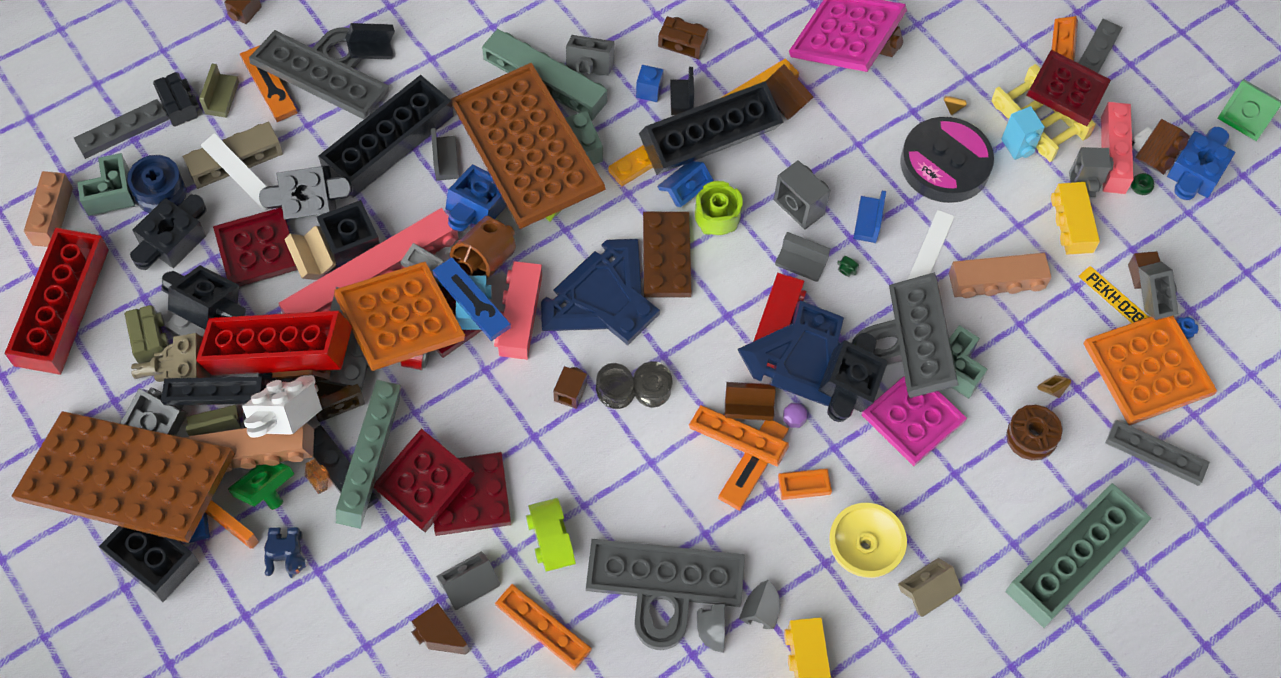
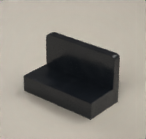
[345,23,395,59]
[670,67,694,115]

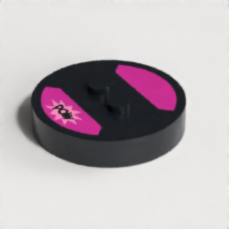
[900,117,994,203]

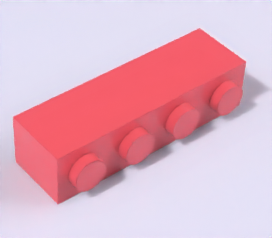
[1101,102,1133,194]
[494,261,542,360]

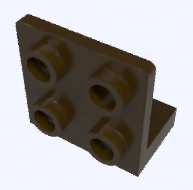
[315,381,365,422]

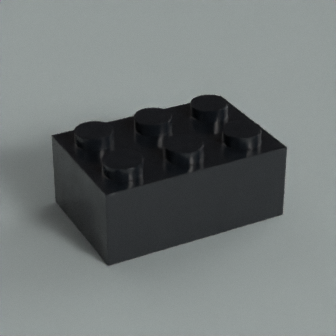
[99,526,199,602]

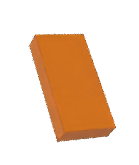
[778,468,832,500]

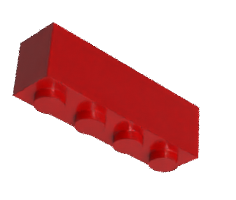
[753,272,807,368]

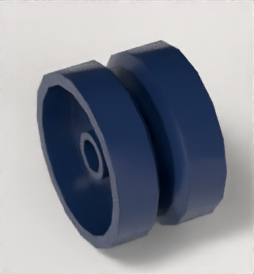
[127,155,187,213]

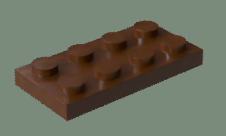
[643,212,692,298]

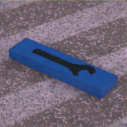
[432,257,511,341]

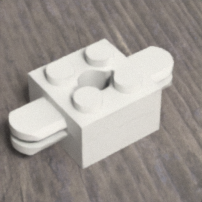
[242,375,322,437]

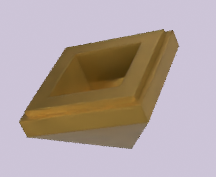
[943,95,967,115]
[1037,375,1071,398]

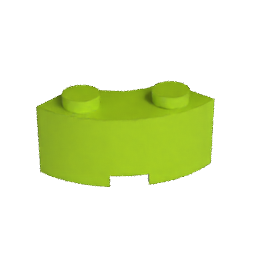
[526,498,576,572]

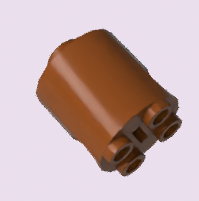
[450,216,516,279]

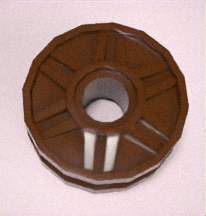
[1006,405,1063,461]

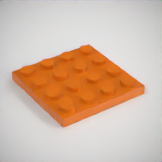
[334,262,465,371]
[1083,316,1217,425]

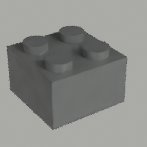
[773,160,830,230]

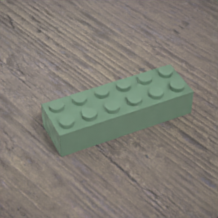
[1005,483,1152,628]

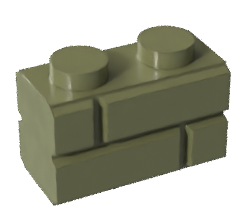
[124,305,169,363]

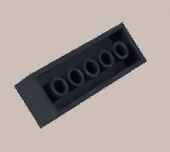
[318,75,454,198]
[639,81,784,175]

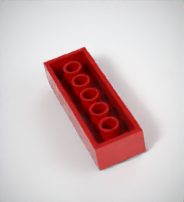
[4,228,109,375]
[196,310,352,375]

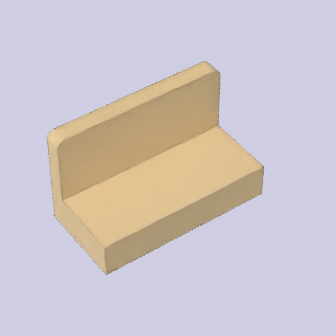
[285,226,336,280]

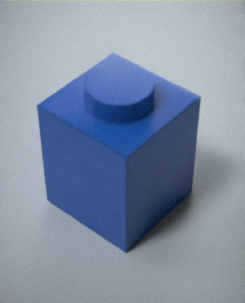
[636,65,664,102]

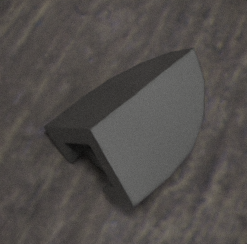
[739,580,780,629]
[697,604,725,653]

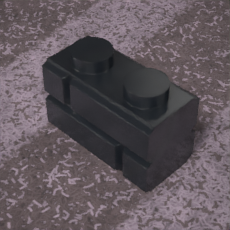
[153,72,199,127]

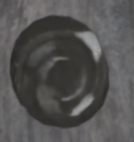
[633,361,673,408]
[596,363,636,409]

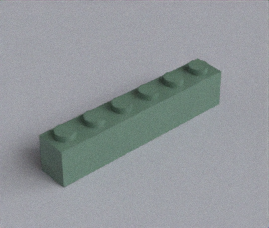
[482,28,607,121]
[336,380,401,529]

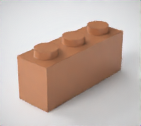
[24,171,73,247]

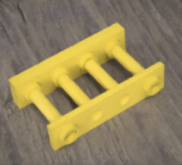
[991,64,1096,162]

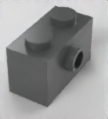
[1138,262,1178,320]

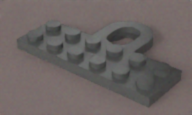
[249,27,389,119]
[854,272,959,398]
[586,539,745,650]

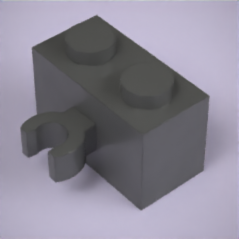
[566,35,615,76]
[1069,147,1113,197]

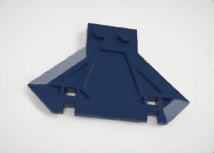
[541,239,660,345]
[737,300,844,407]

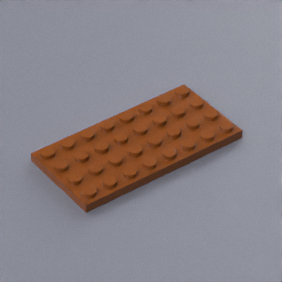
[450,63,606,229]
[11,411,235,543]

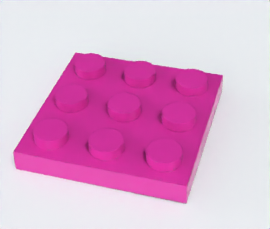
[861,376,967,466]

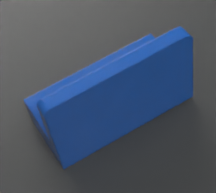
[657,161,714,207]
[853,190,886,243]

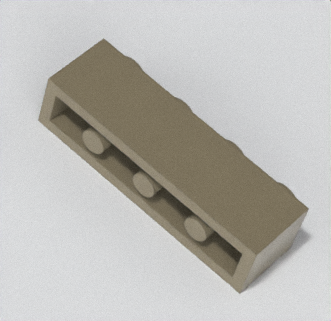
[183,121,283,189]

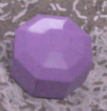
[783,403,807,428]

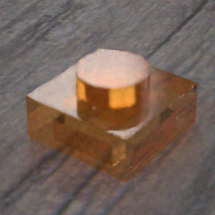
[305,459,329,494]

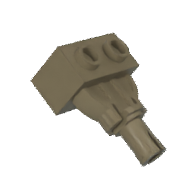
[131,333,211,382]

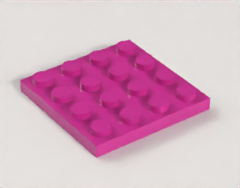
[789,0,907,72]

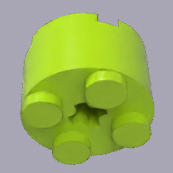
[695,181,743,235]

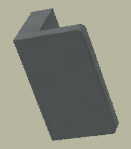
[431,128,459,181]
[775,232,831,282]
[436,551,500,610]

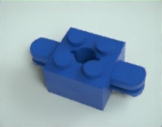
[1167,127,1236,200]
[445,164,507,231]

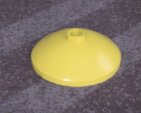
[829,503,907,578]

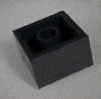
[317,200,380,268]

